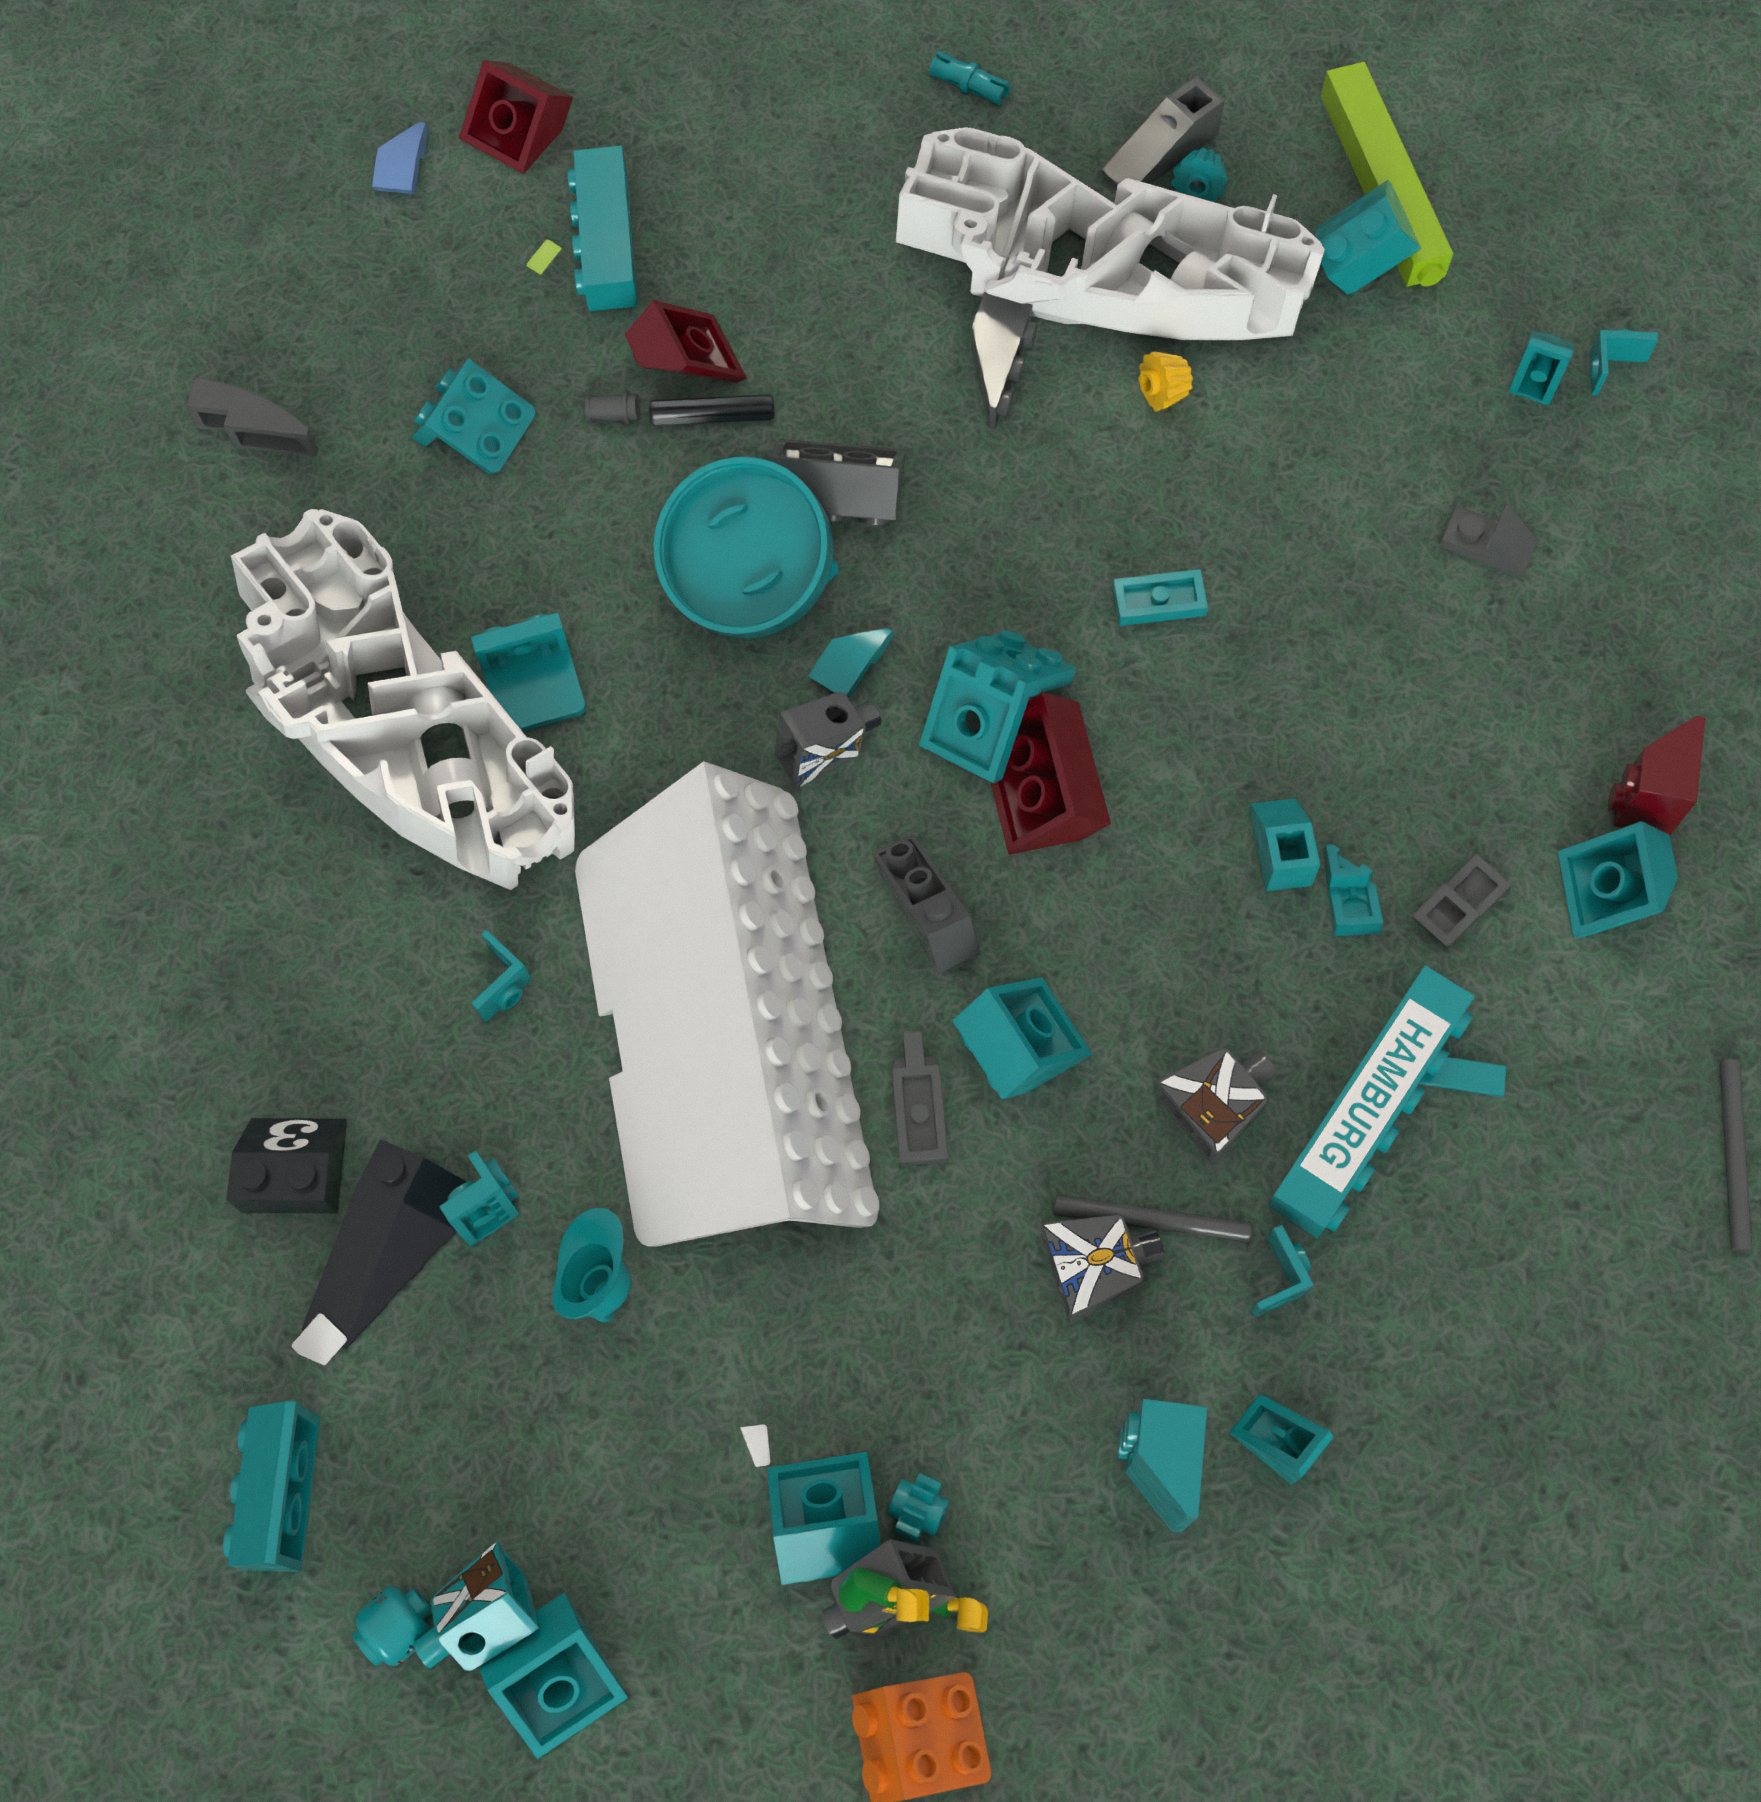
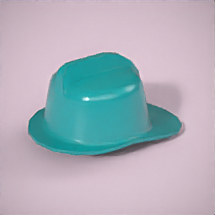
[552,1208,631,1322]

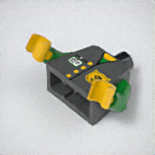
[822,1539,988,1639]

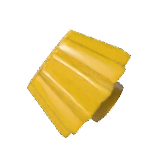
[1138,351,1193,412]

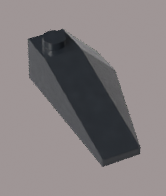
[301,1139,467,1349]

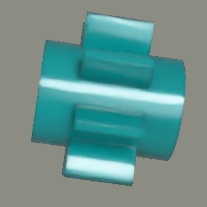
[887,1473,950,1543]

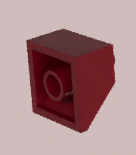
[459,60,573,173]
[1608,716,1706,835]

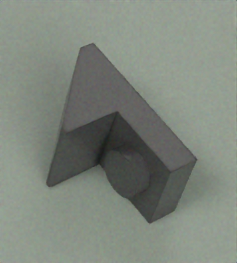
[1439,504,1538,578]

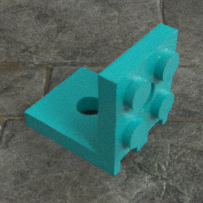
[919,630,1076,783]

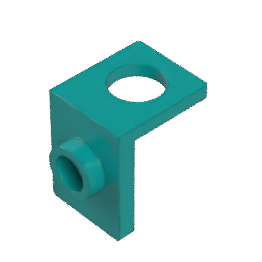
[1589,329,1658,395]
[471,930,531,1023]
[1250,1225,1314,1318]

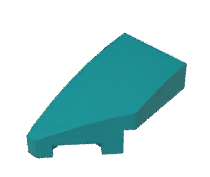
[808,628,895,699]
[1324,844,1384,936]

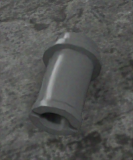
[585,390,640,425]

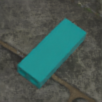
[1419,1057,1506,1097]

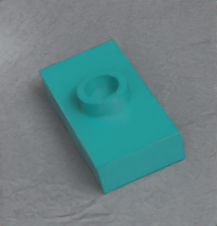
[1112,569,1208,626]

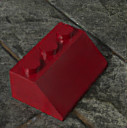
[990,692,1111,855]

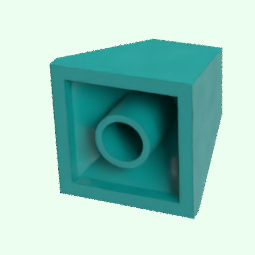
[1558,821,1678,938]

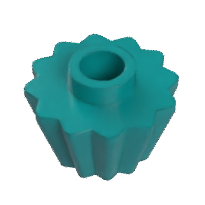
[1171,147,1228,203]

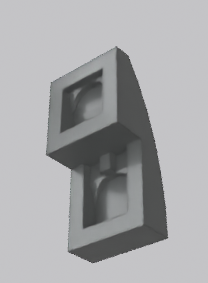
[1412,854,1512,949]

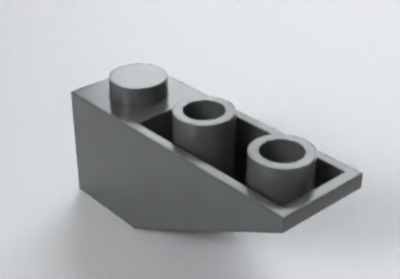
[1101,76,1224,188]
[971,292,1038,429]
[872,834,980,974]

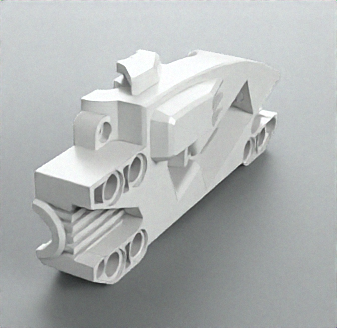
[896,127,1325,340]
[231,509,575,890]

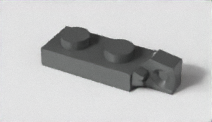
[892,1031,948,1166]

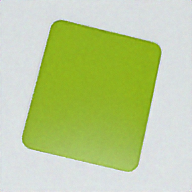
[527,240,562,275]

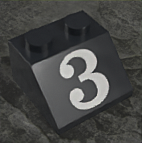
[226,1118,347,1214]

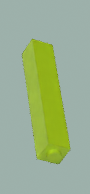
[1321,62,1454,287]

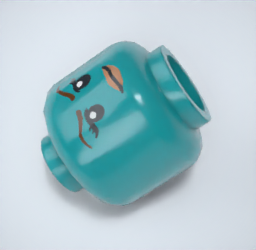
[352,1585,432,1666]

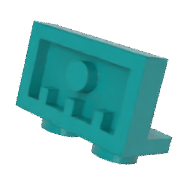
[439,1150,519,1247]

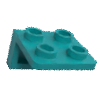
[411,358,536,474]
[471,612,586,732]

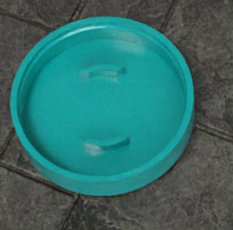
[653,457,834,639]

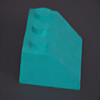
[1117,1399,1207,1533]
[223,1401,321,1572]

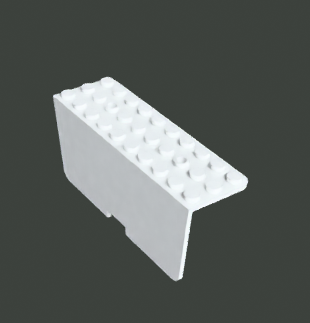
[575,761,879,1247]

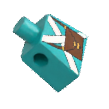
[413,1541,539,1671]

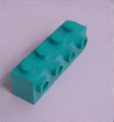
[567,146,638,311]

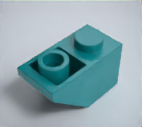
[1249,799,1320,892]

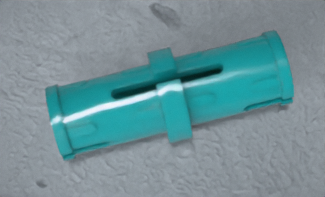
[929,51,1011,107]

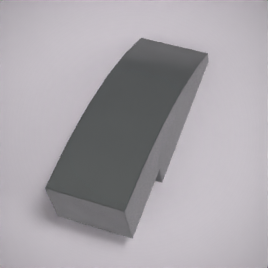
[187,377,318,456]

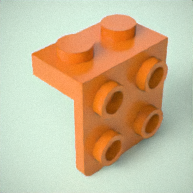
[852,1672,991,1802]

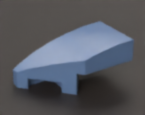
[372,122,429,194]

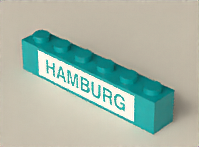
[1268,965,1475,1239]

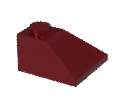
[625,300,747,382]

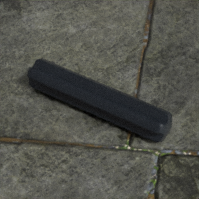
[649,394,775,425]

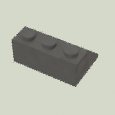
[768,439,906,525]

